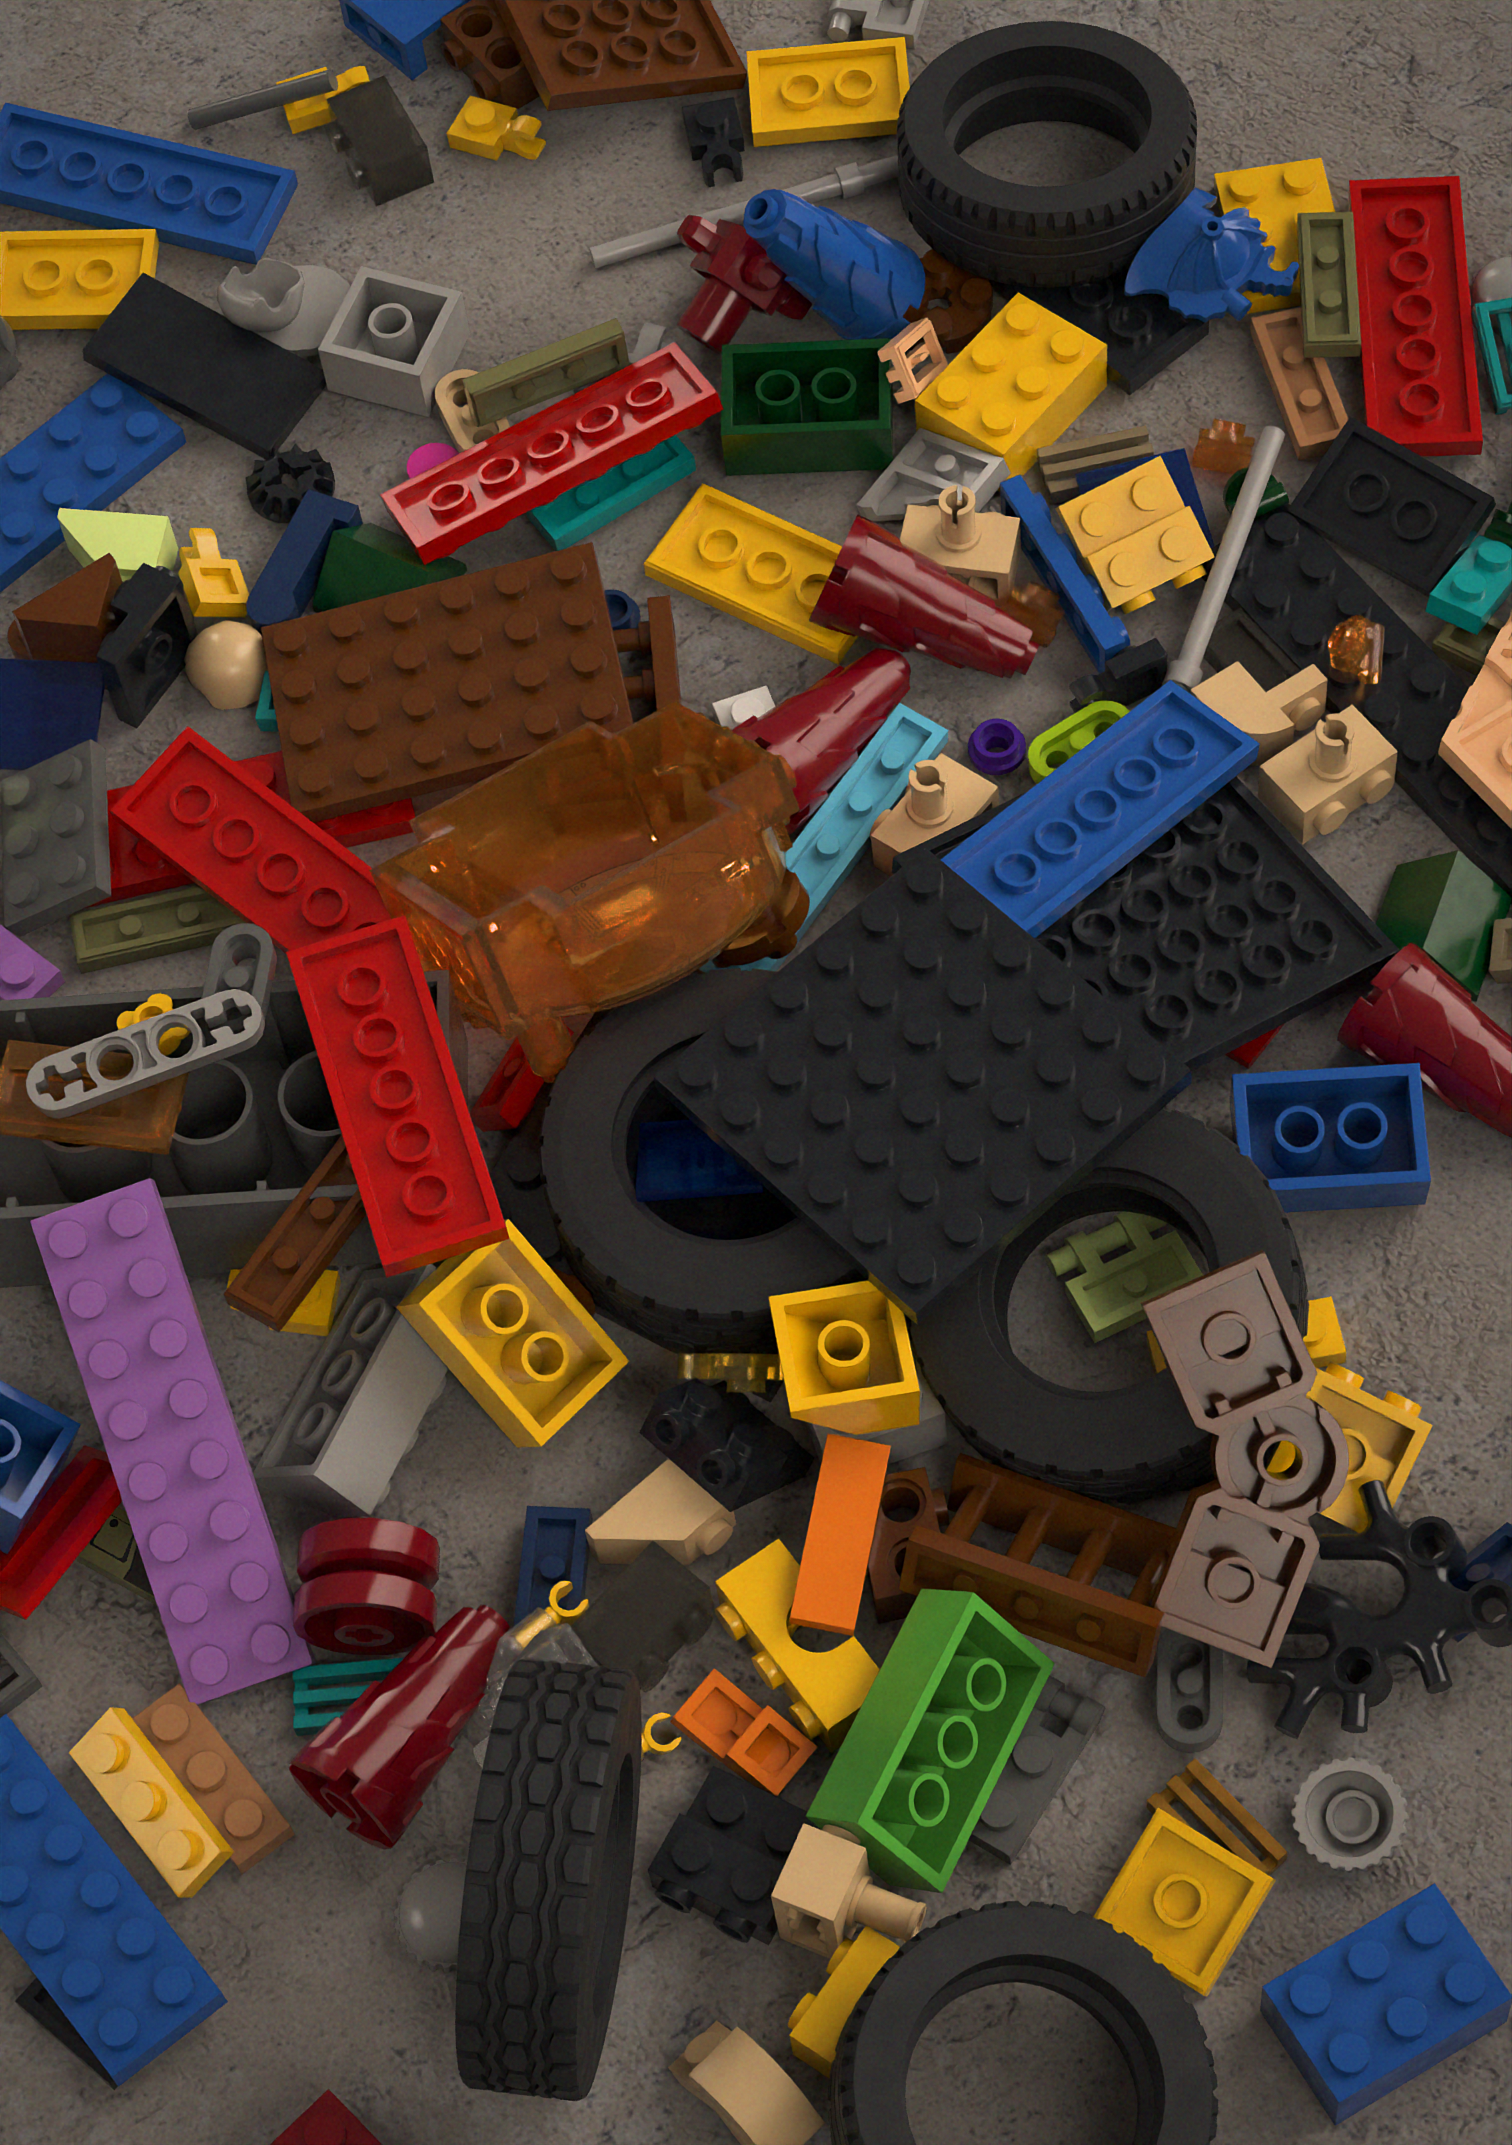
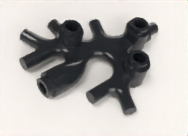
[1247,1480,1512,1739]

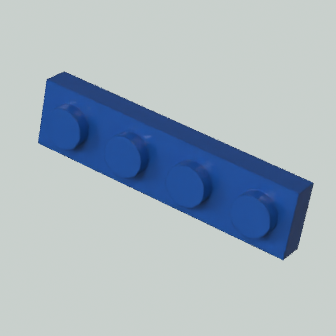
[1000,475,1130,674]

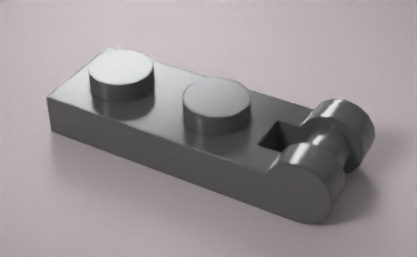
[969,1675,1105,1865]

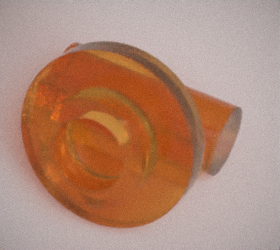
[1192,419,1255,474]
[1000,581,1065,648]
[1328,615,1385,684]

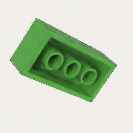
[805,1589,1055,1893]

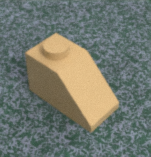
[585,1458,736,1565]

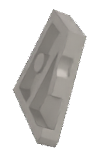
[856,428,1011,522]

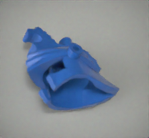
[1124,187,1299,323]

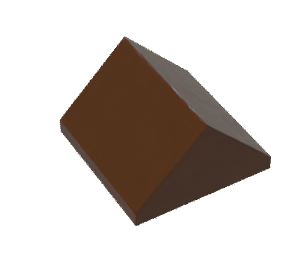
[12,553,123,690]

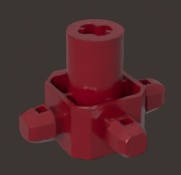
[676,215,812,355]

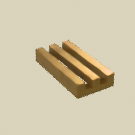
[1146,1758,1288,1875]

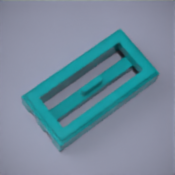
[1472,297,1512,415]
[292,1658,404,1736]

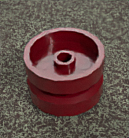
[293,1518,440,1655]

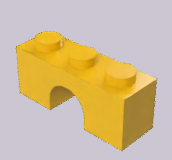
[714,1538,880,1753]

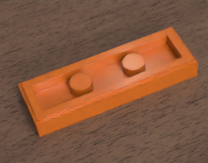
[789,1433,891,1636]

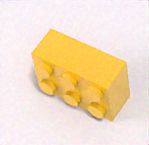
[914,292,1107,492]
[396,1219,629,1448]

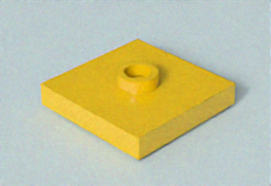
[1093,1808,1276,1997]

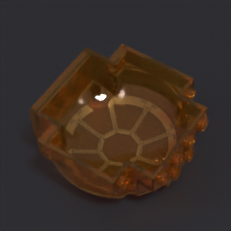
[369,701,800,1083]

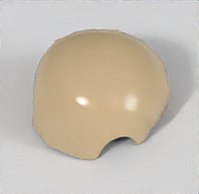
[184,620,268,710]

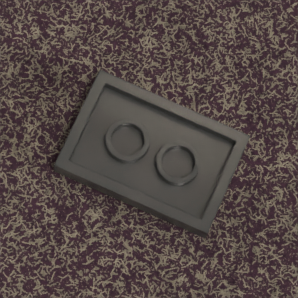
[1,739,111,937]

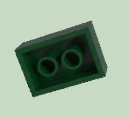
[721,338,893,476]

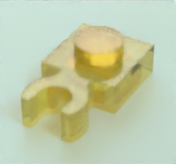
[677,1353,784,1393]

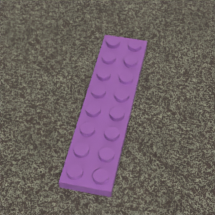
[30,1178,316,1705]

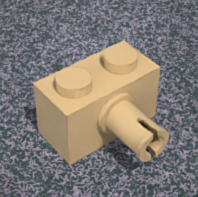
[900,485,1021,607]
[1258,705,1398,845]
[870,753,999,876]
[771,1823,927,1959]

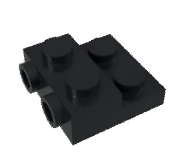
[96,563,198,729]
[639,1378,814,1512]
[648,1766,821,1945]

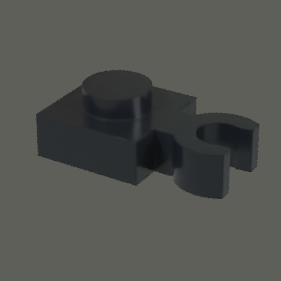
[682,97,745,187]
[1069,638,1168,713]

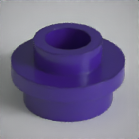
[968,718,1026,775]

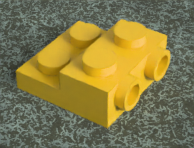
[1055,456,1214,615]
[1265,1362,1433,1533]

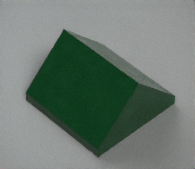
[312,523,467,613]
[1375,850,1512,1002]

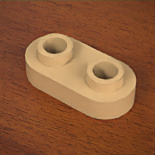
[435,369,510,453]

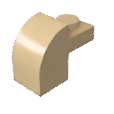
[1190,661,1327,766]
[668,2020,825,2145]

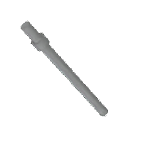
[589,155,898,269]
[1162,426,1285,693]

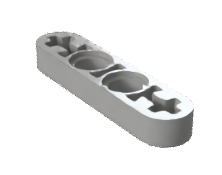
[26,989,265,1119]

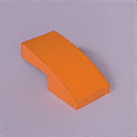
[671,1668,818,1797]

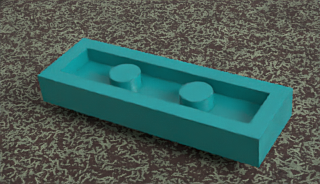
[526,435,696,551]

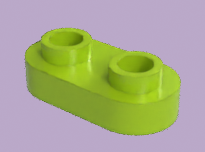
[1028,700,1130,784]

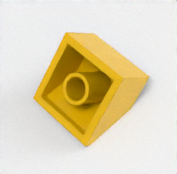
[769,1281,920,1435]

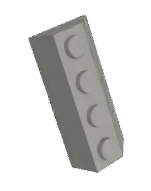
[253,1264,448,1517]

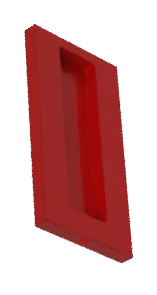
[0,1445,122,1620]

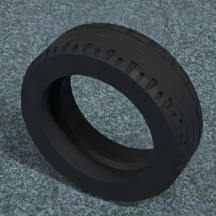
[897,21,1197,287]
[828,1901,1218,2145]

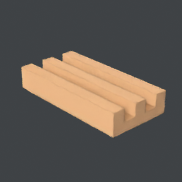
[877,317,948,404]

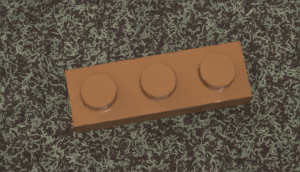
[1250,307,1348,461]
[132,1683,295,1874]

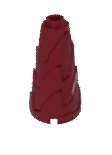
[809,515,1040,678]
[710,648,911,836]
[1337,943,1512,1138]
[289,1605,510,1849]

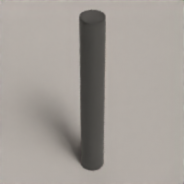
[188,69,338,130]

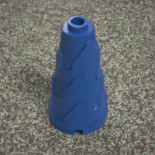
[743,189,925,340]

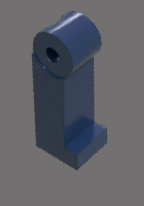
[246,489,363,635]

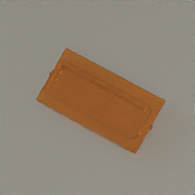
[0,1040,190,1155]

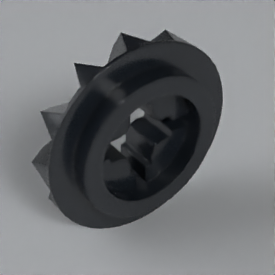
[245,443,335,523]

